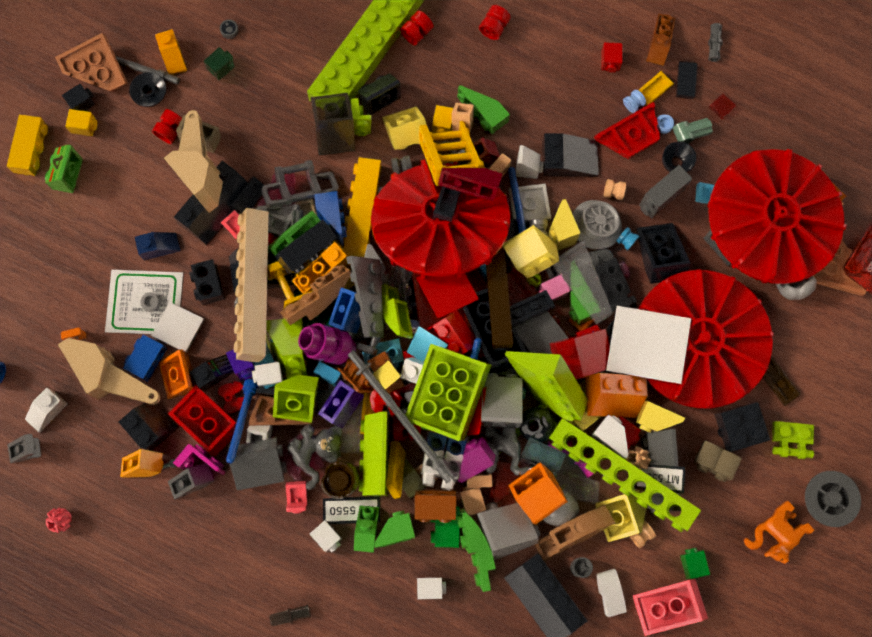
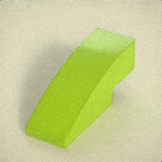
[382,284,413,339]

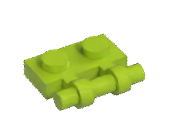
[772,421,814,459]

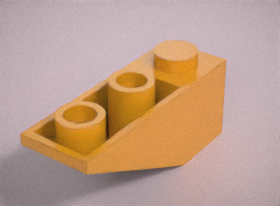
[292,242,349,294]

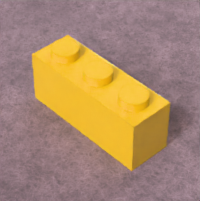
[6,114,48,176]

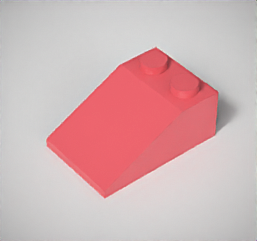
[633,578,708,636]

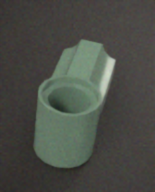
[673,118,713,144]

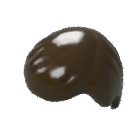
[321,460,360,499]

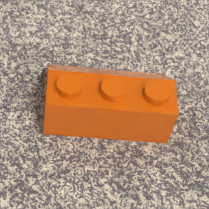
[585,373,648,418]

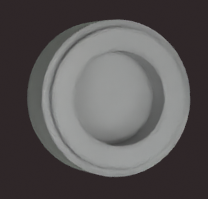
[140,292,161,312]

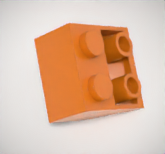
[508,462,568,525]

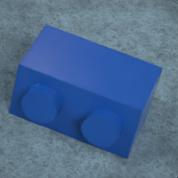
[329,287,361,334]
[123,335,167,382]

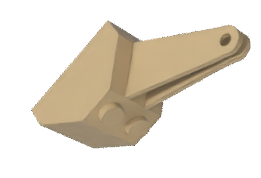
[164,110,223,213]
[58,338,161,404]

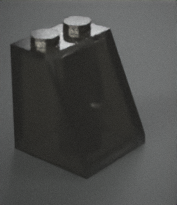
[311,93,355,156]

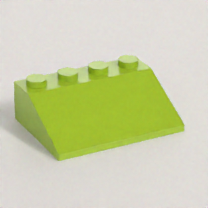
[405,344,491,441]
[505,351,588,421]
[359,412,389,496]

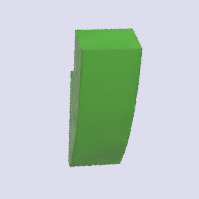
[268,211,321,262]

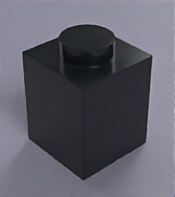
[62,84,96,111]

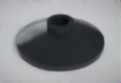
[129,72,166,107]

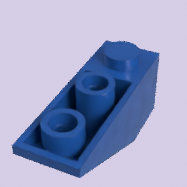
[314,191,347,246]

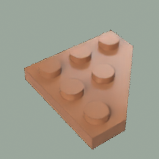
[55,33,128,92]
[813,237,869,296]

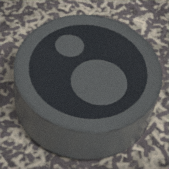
[220,20,239,39]

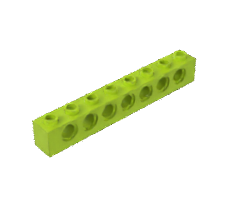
[550,418,701,533]

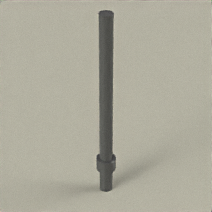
[115,56,180,85]

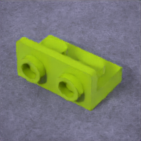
[351,98,371,136]

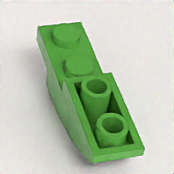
[457,509,496,592]

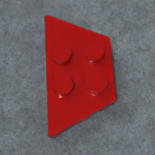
[594,102,660,159]

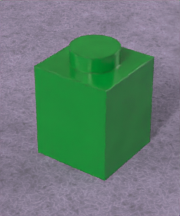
[680,547,710,579]

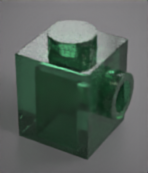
[203,47,235,81]

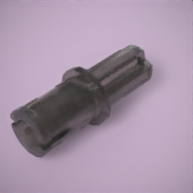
[269,605,311,626]

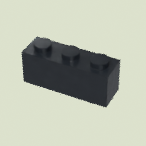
[275,219,337,275]

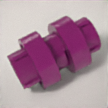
[298,323,356,365]

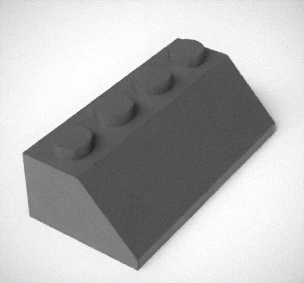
[641,429,682,514]

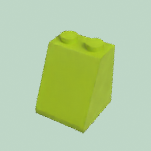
[266,318,308,379]

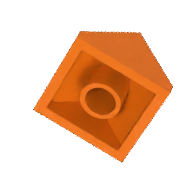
[159,349,196,399]

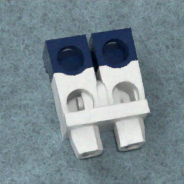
[421,432,467,491]

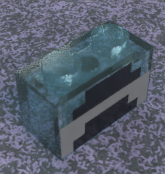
[520,437,566,478]

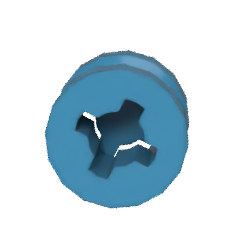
[616,227,640,250]

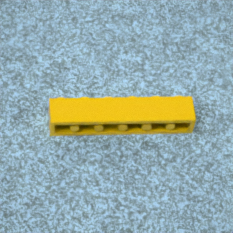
[343,157,382,270]

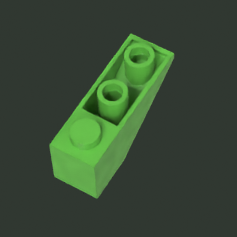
[457,85,510,134]

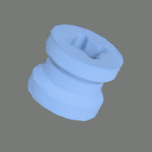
[623,90,646,113]

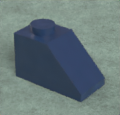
[135,232,181,261]

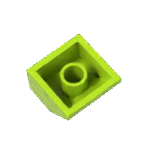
[273,375,319,423]

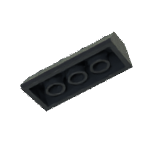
[174,160,247,246]
[462,288,527,369]
[504,553,588,637]

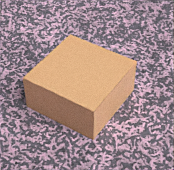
[489,153,512,177]
[466,470,492,488]

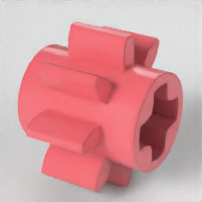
[46,507,72,533]

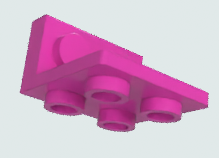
[173,444,226,475]

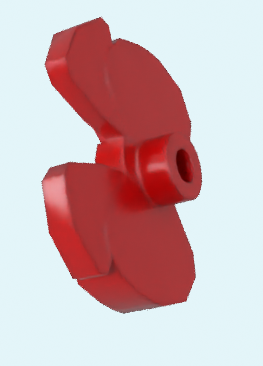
[218,381,244,414]
[370,389,402,416]

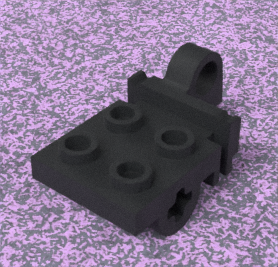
[581,258,637,317]

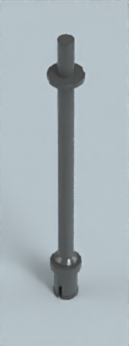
[348,350,457,484]

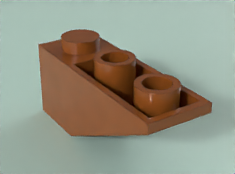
[646,13,676,66]

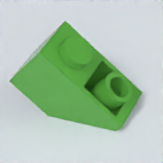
[354,505,379,553]

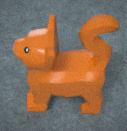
[744,501,814,564]

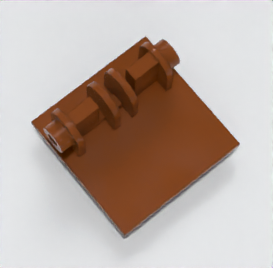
[338,359,374,393]

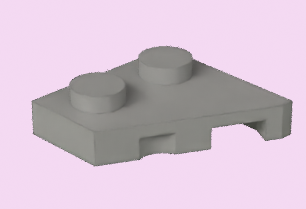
[256,204,300,236]

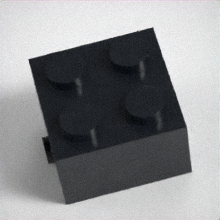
[714,402,770,452]

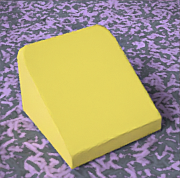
[373,361,401,389]

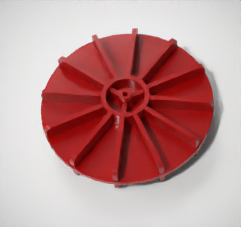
[707,149,847,284]
[371,159,510,280]
[638,269,774,409]

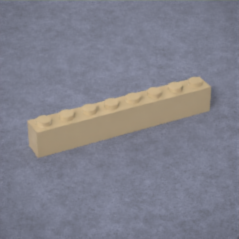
[234,208,268,362]

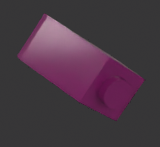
[458,437,496,483]

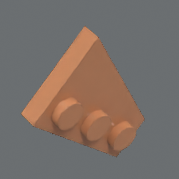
[249,395,317,426]

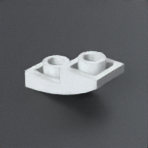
[596,569,627,617]

